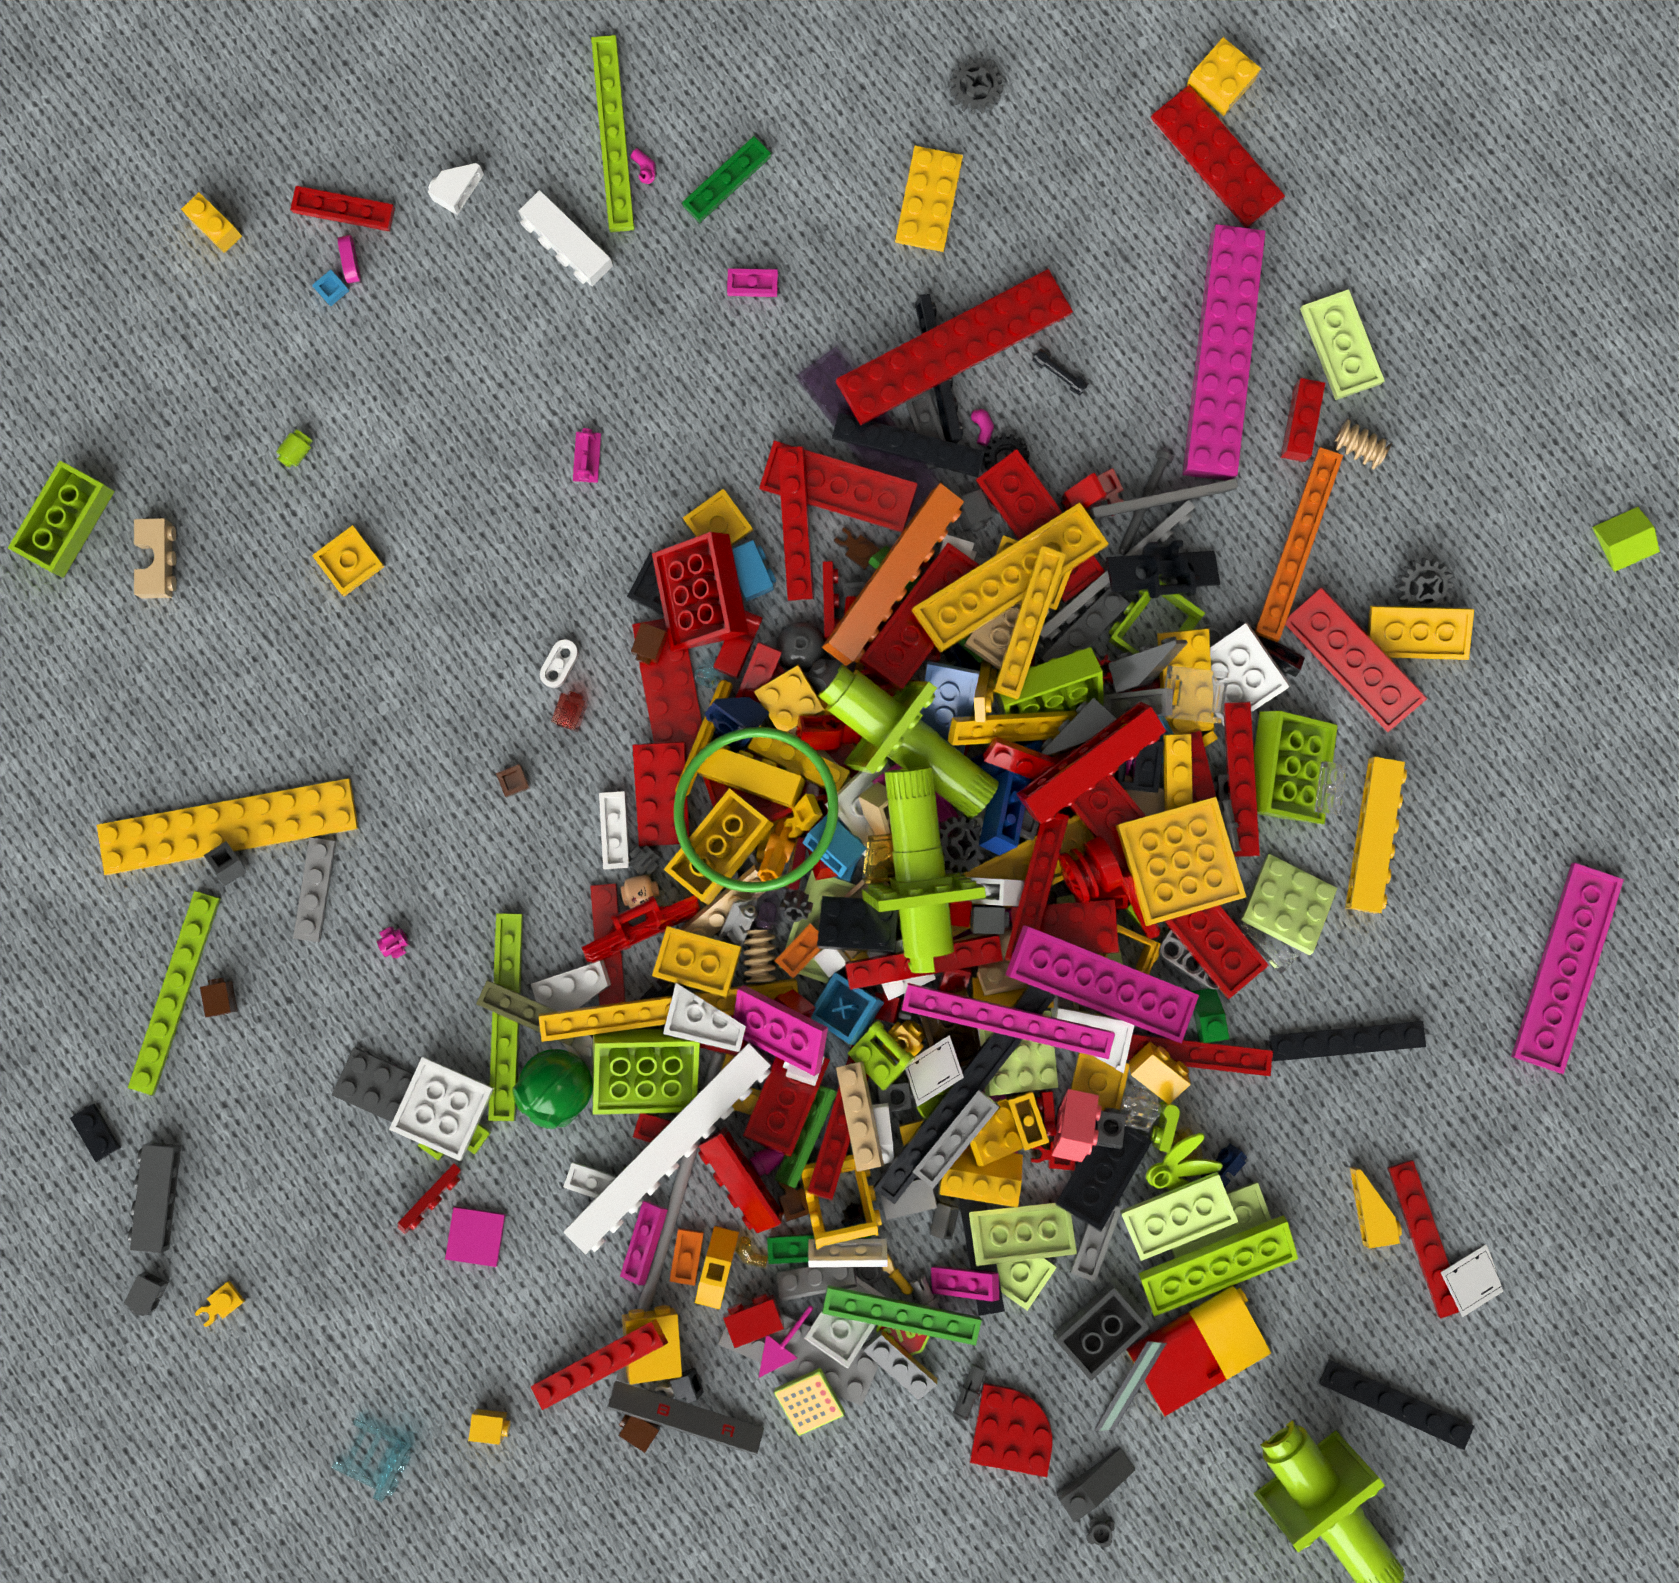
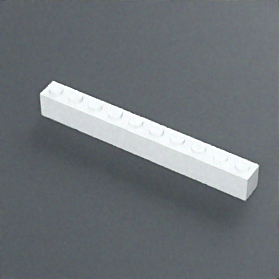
[564,1042,772,1255]

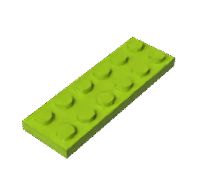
[1138,1215,1299,1317]

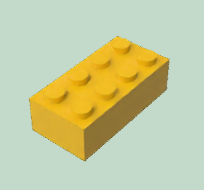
[663,788,774,905]

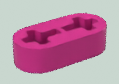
[337,235,361,284]

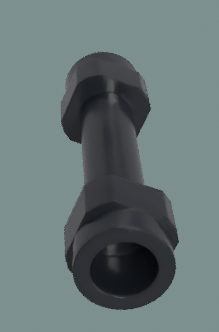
[1032,348,1089,396]

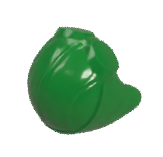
[512,1049,593,1129]

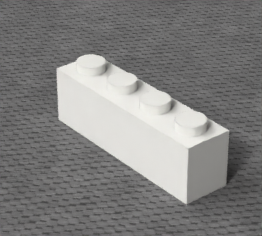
[518,190,613,286]

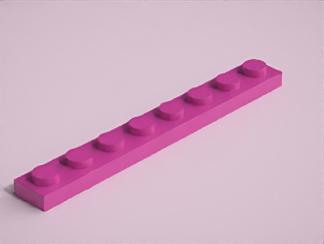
[901,983,1115,1059]

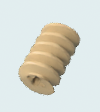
[1334,419,1392,470]
[743,930,776,982]

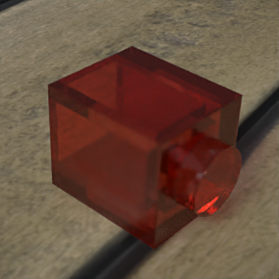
[551,691,588,732]

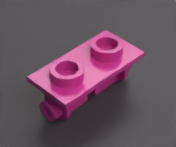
[573,428,601,483]

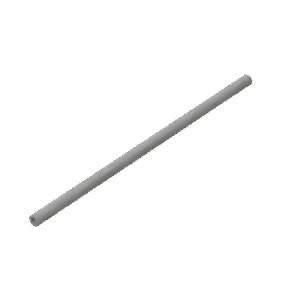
[616,1052,726,1383]

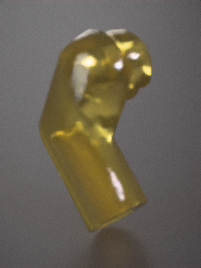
[735,1236,768,1269]

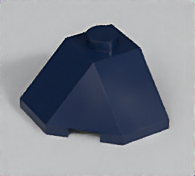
[704,697,770,753]

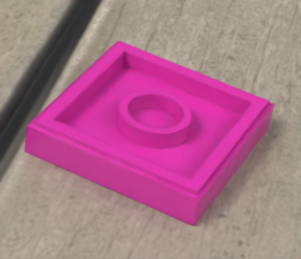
[445,1206,506,1267]

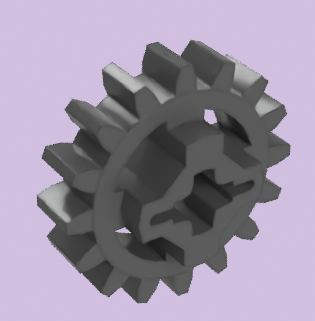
[949,58,1003,114]
[1396,558,1454,607]
[939,816,985,873]

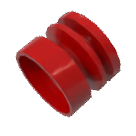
[1058,836,1124,904]

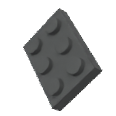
[332,1047,414,1122]

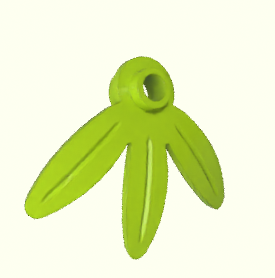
[1146,1133,1223,1190]

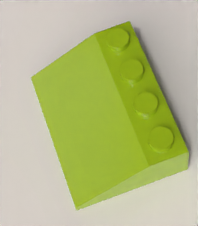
[994,647,1104,715]
[1254,711,1338,825]
[592,1029,700,1115]

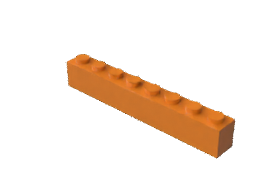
[822,483,964,666]

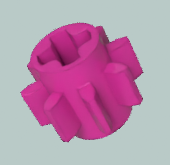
[377,927,409,959]

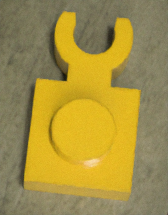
[784,794,823,838]
[195,1281,245,1327]

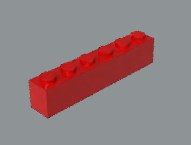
[1016,701,1166,824]

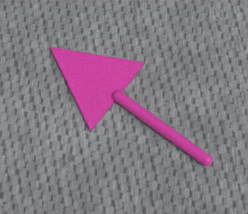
[758,1305,813,1378]

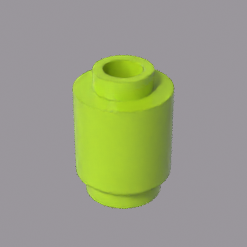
[276,429,313,468]

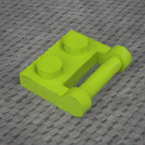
[847,1020,915,1091]
[1149,1101,1180,1153]

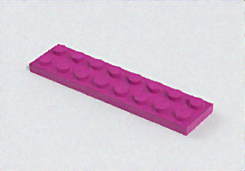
[1511,863,1624,1074]
[1005,925,1199,1044]

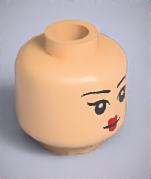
[621,874,660,908]

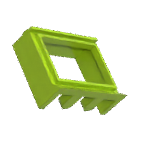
[1109,580,1205,677]

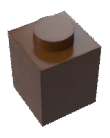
[631,622,668,665]
[200,978,238,1018]
[618,1414,661,1453]

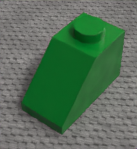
[1190,988,1229,1043]

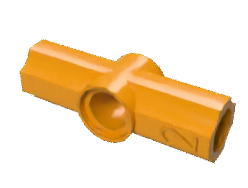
[757,814,796,881]

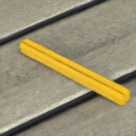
[675,680,733,796]

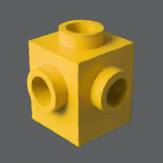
[882,1020,925,1062]

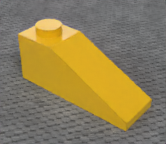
[1350,1167,1402,1248]

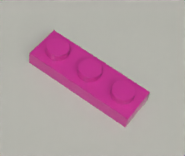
[620,1201,668,1285]
[931,1266,999,1301]

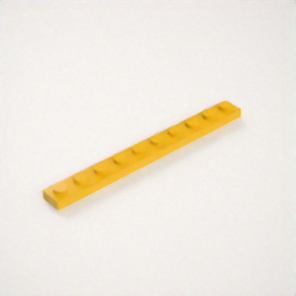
[538,978,798,1042]

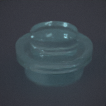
[694,665,719,688]

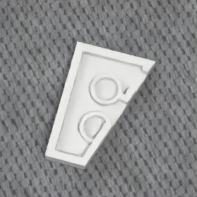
[531,960,611,1011]
[663,983,746,1052]
[1055,1006,1134,1074]

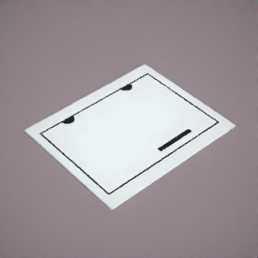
[905,1035,964,1107]
[1441,1244,1503,1317]

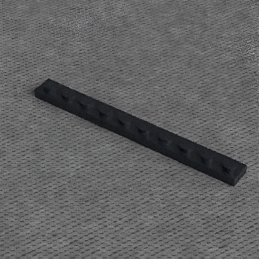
[874,985,1055,1204]

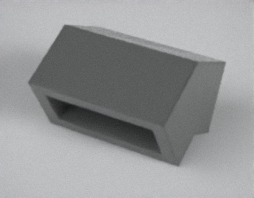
[929,1201,959,1240]

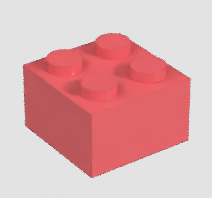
[1051,1089,1102,1162]

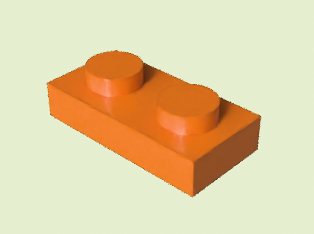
[775,923,821,978]
[669,1228,704,1286]

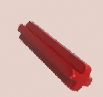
[1122,871,1160,939]

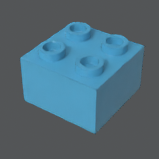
[811,972,884,1045]

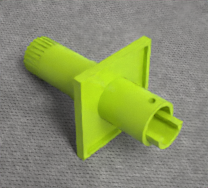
[818,665,999,818]
[862,766,986,973]
[1253,1420,1405,1583]

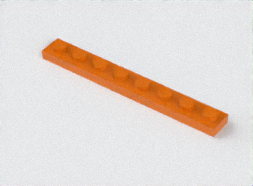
[1254,447,1343,642]

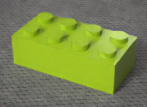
[8,460,115,578]

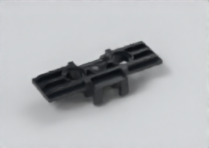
[1106,540,1220,598]

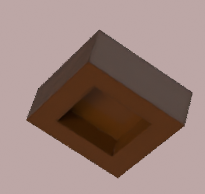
[496,764,530,798]

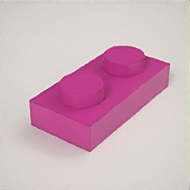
[727,268,778,297]

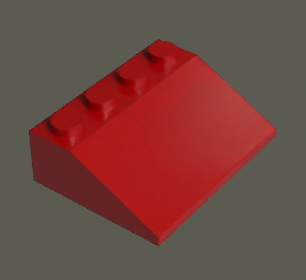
[652,532,749,652]
[698,1126,783,1233]

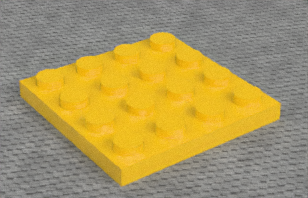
[1116,797,1246,926]

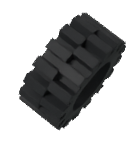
[983,434,1030,470]

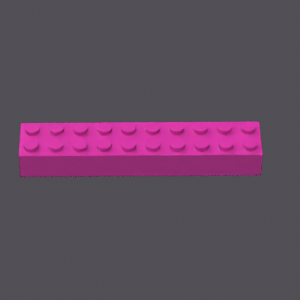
[1182,224,1266,481]

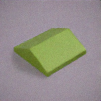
[1592,507,1660,572]

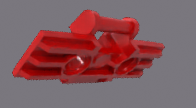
[581,895,700,963]

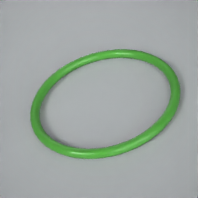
[674,727,839,892]

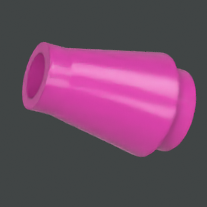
[749,1148,784,1177]

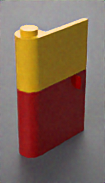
[1126,1285,1271,1417]

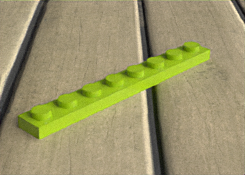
[591,35,635,232]
[128,891,221,1096]
[488,913,523,1121]

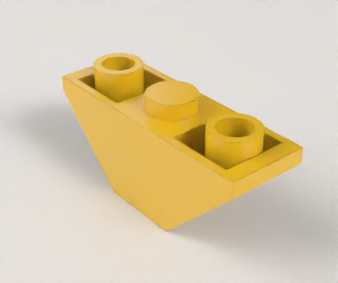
[695,1226,739,1309]

